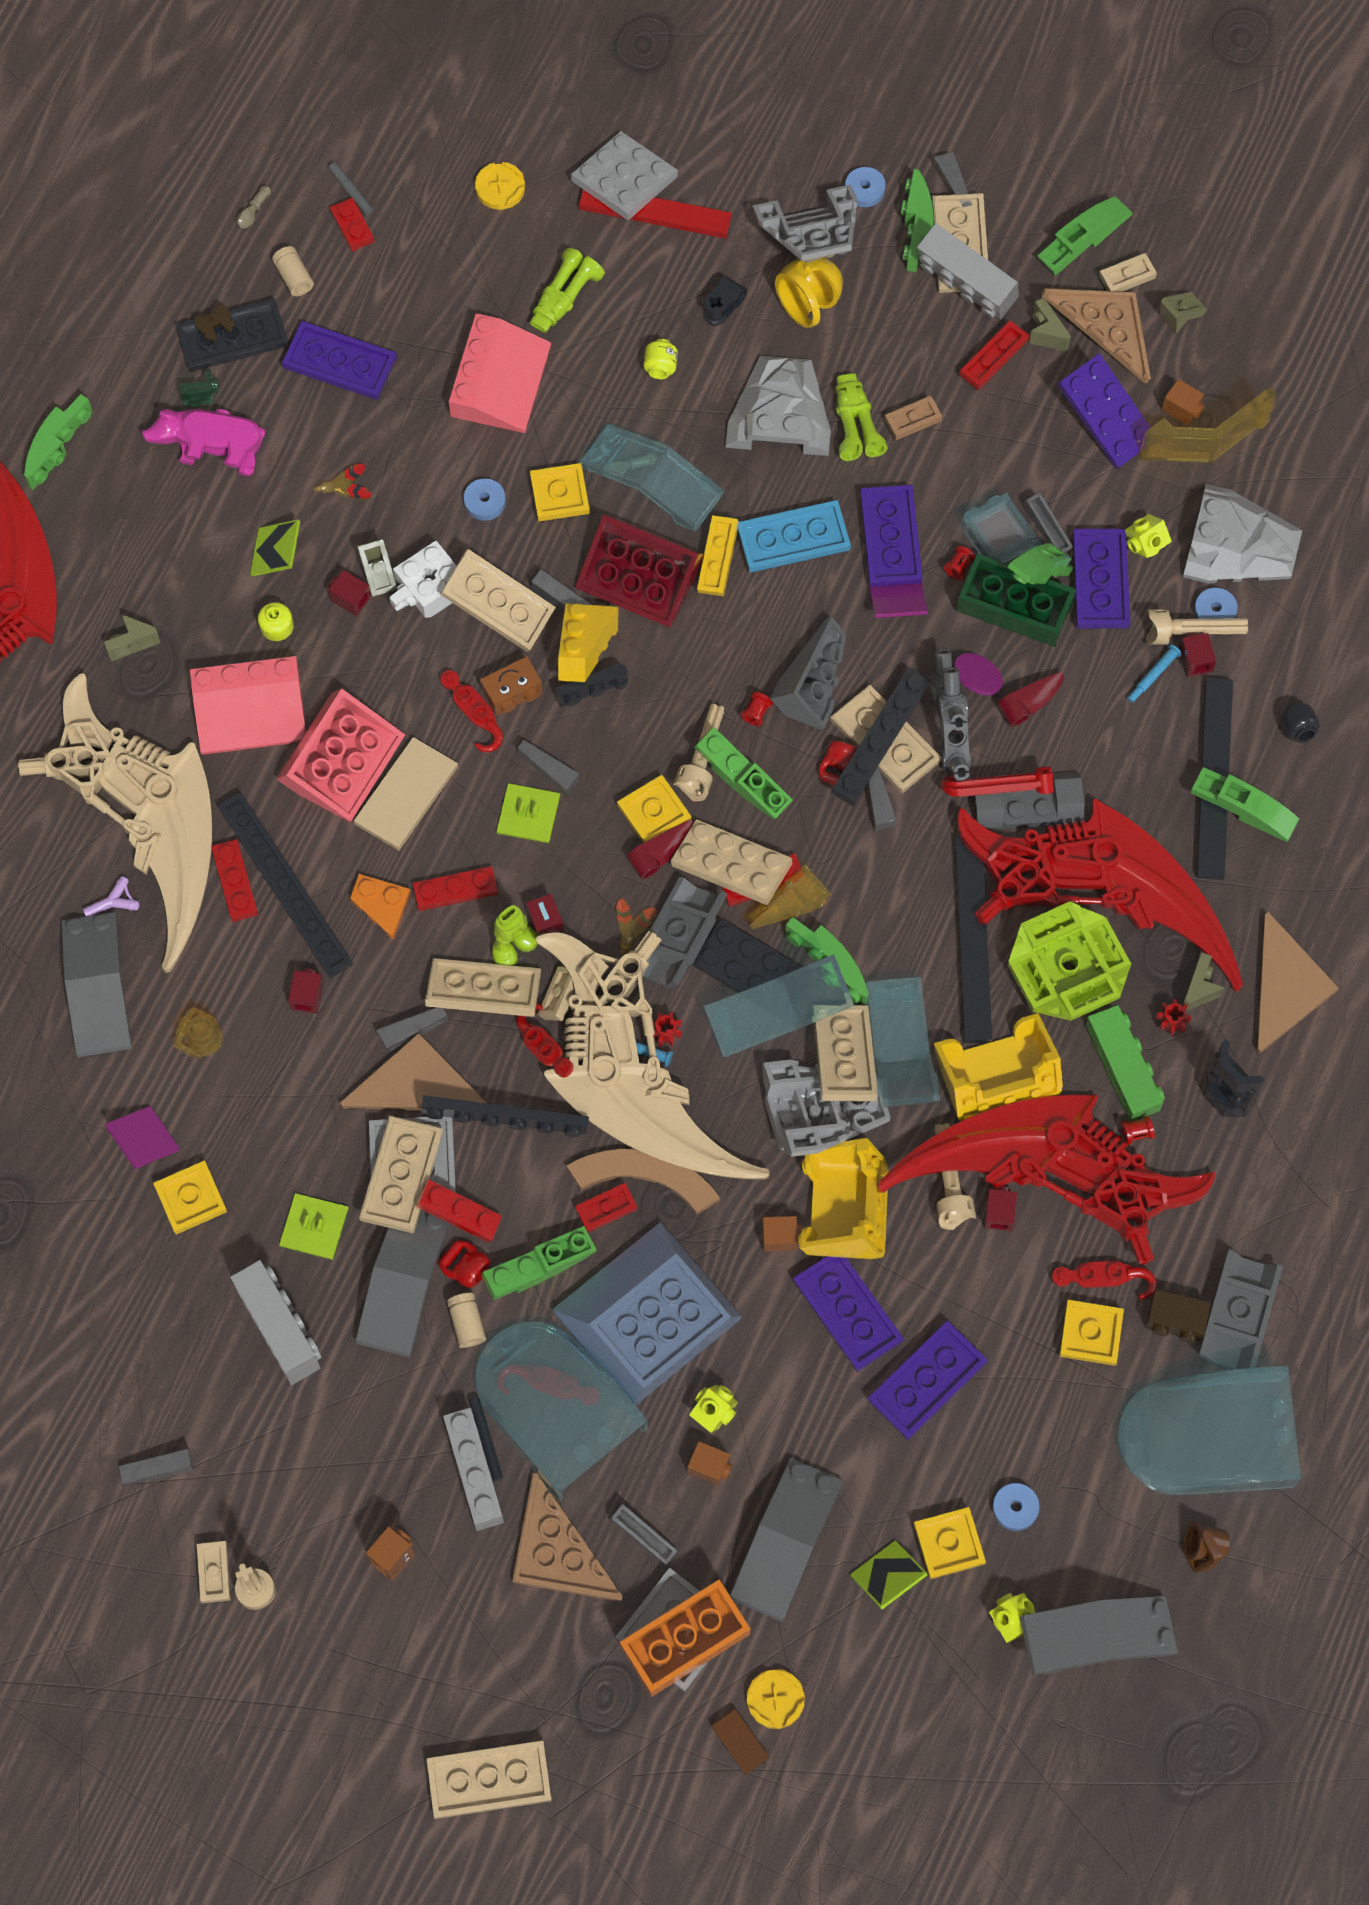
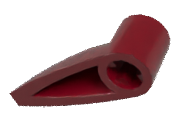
[997,671,1064,727]
[627,819,694,880]

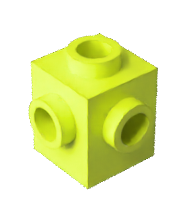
[1125,514,1172,558]
[689,1384,738,1433]
[989,1593,1036,1643]

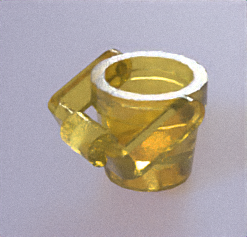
[173,1008,223,1059]

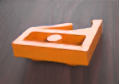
[350,874,411,939]

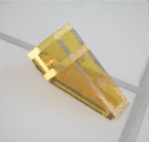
[745,865,831,929]

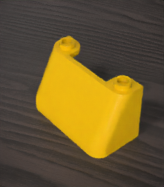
[934,1013,1063,1121]
[798,1138,888,1259]

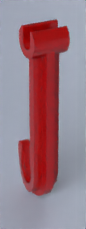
[941,767,1054,797]

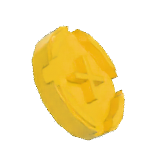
[475,162,525,210]
[747,1669,805,1729]

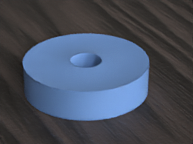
[845,167,886,207]
[464,479,506,521]
[1194,588,1238,619]
[993,1483,1039,1531]

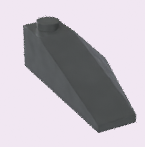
[770,616,846,730]

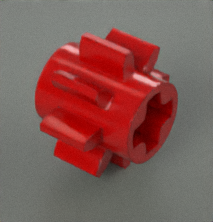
[1156,999,1191,1036]
[653,1012,682,1047]

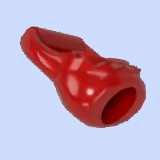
[819,740,858,786]
[439,1240,491,1288]

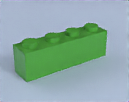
[1085,1005,1165,1122]

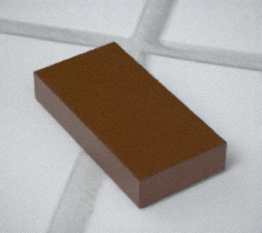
[711,1709,769,1776]

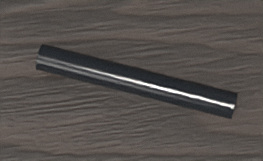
[468,1397,503,1482]

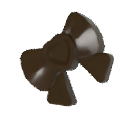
[195,304,235,341]

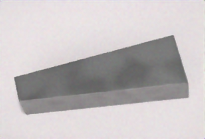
[933,152,972,207]
[1023,493,1073,554]
[532,570,591,611]
[518,740,580,797]
[867,767,896,831]
[376,1008,448,1053]
[119,1449,194,1486]
[609,1504,677,1565]

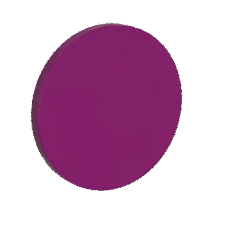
[953,653,1003,695]

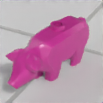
[141,409,265,476]

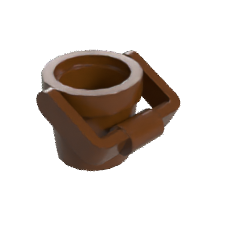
[1181,1522,1230,1573]

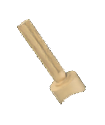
[1146,609,1248,645]
[673,704,724,802]
[935,1123,976,1230]
[235,1564,276,1610]

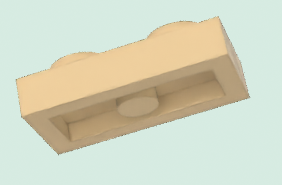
[1099,253,1157,292]
[537,967,575,1021]
[197,1541,231,1603]

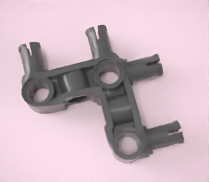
[930,648,971,781]

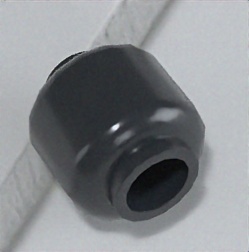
[1281,703,1320,743]

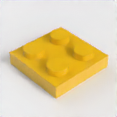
[530,463,590,522]
[617,775,691,843]
[153,1160,227,1235]
[1059,1300,1124,1366]
[914,1507,986,1579]

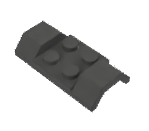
[974,772,1084,830]
[630,877,727,989]
[1199,1249,1283,1372]

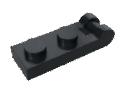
[555,664,628,707]

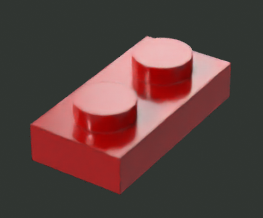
[330,197,374,252]
[575,1183,638,1233]

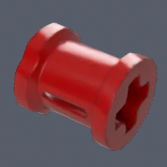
[943,545,976,581]
[740,691,773,727]
[1120,1115,1155,1145]

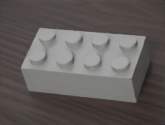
[917,223,1019,320]
[230,1260,322,1385]

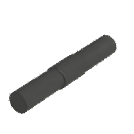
[328,162,373,215]

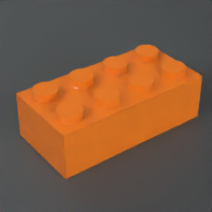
[620,1580,751,1697]

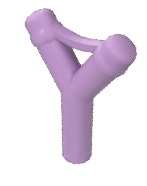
[83,876,140,917]

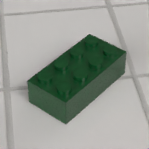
[957,553,1076,647]

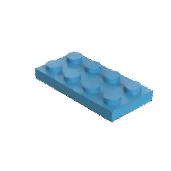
[737,500,851,573]

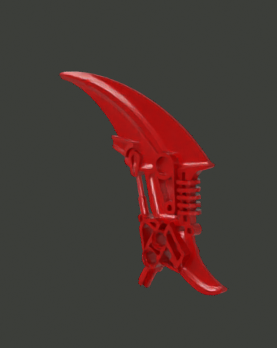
[0,462,57,663]
[957,799,1243,992]
[877,1094,1216,1265]

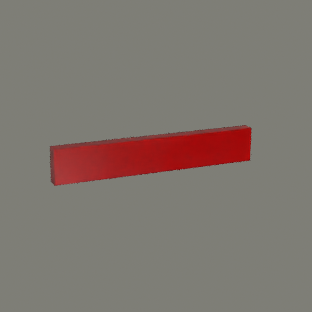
[579,190,732,239]

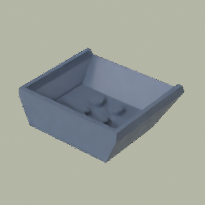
[552,1222,742,1407]

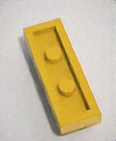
[697,515,739,597]

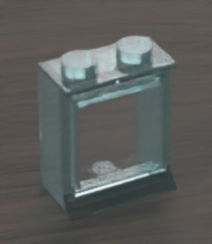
[962,492,1042,563]

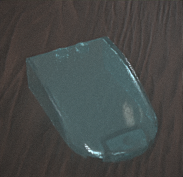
[476,1322,648,1502]
[1117,1366,1301,1495]

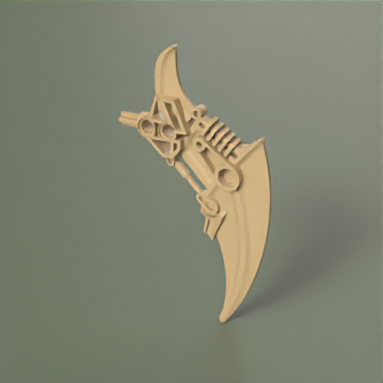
[18,673,212,973]
[536,931,770,1179]

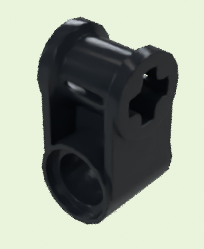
[704,275,748,326]

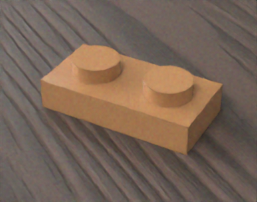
[884,396,942,441]

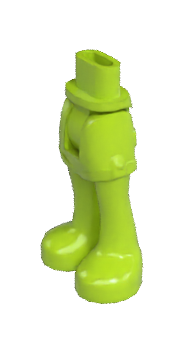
[529,248,605,333]
[836,374,888,461]
[492,905,537,966]

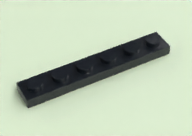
[830,667,931,806]
[421,1095,589,1137]

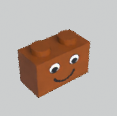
[480,656,543,715]
[366,1527,415,1582]

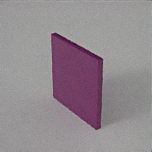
[870,583,928,618]
[105,1106,180,1169]

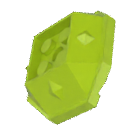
[1008,901,1131,1021]

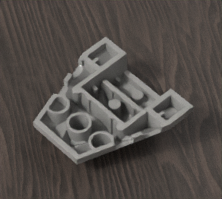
[753,185,858,263]
[726,356,831,456]
[1183,484,1302,583]
[762,1060,891,1157]

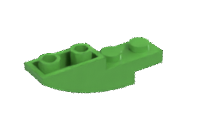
[901,169,934,272]
[1037,196,1133,276]
[24,394,93,490]
[1008,543,1074,585]
[694,727,793,820]
[1191,767,1299,843]
[785,917,869,1005]
[482,1226,597,1300]

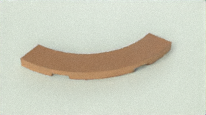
[566,1149,720,1215]

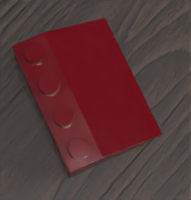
[575,515,704,628]

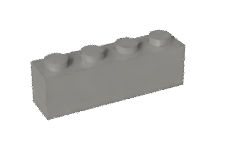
[443,1408,504,1531]

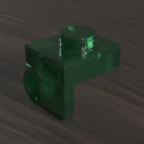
[180,369,219,406]

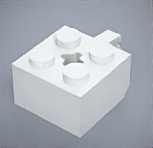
[390,541,456,618]

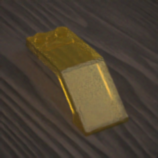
[1139,387,1277,463]

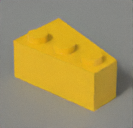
[558,603,618,682]

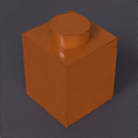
[1162,379,1205,425]
[763,1216,803,1252]
[687,1441,733,1486]

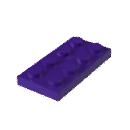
[282,321,397,400]
[1057,353,1158,469]
[860,485,923,587]
[1073,529,1130,629]
[793,1256,904,1372]
[867,1321,988,1441]

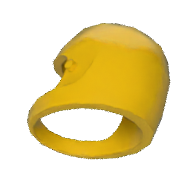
[775,257,844,328]

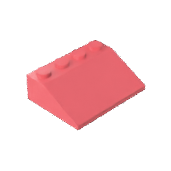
[449,313,551,433]
[190,656,306,755]
[277,688,405,822]

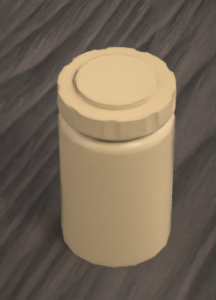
[272,246,314,296]
[447,1293,486,1348]

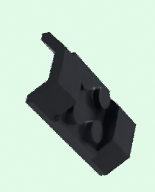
[1204,1039,1265,1117]

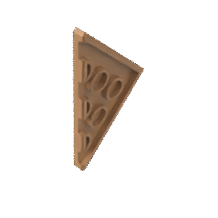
[1041,288,1151,383]
[1257,912,1339,1054]
[340,1034,486,1110]
[512,1473,623,1602]

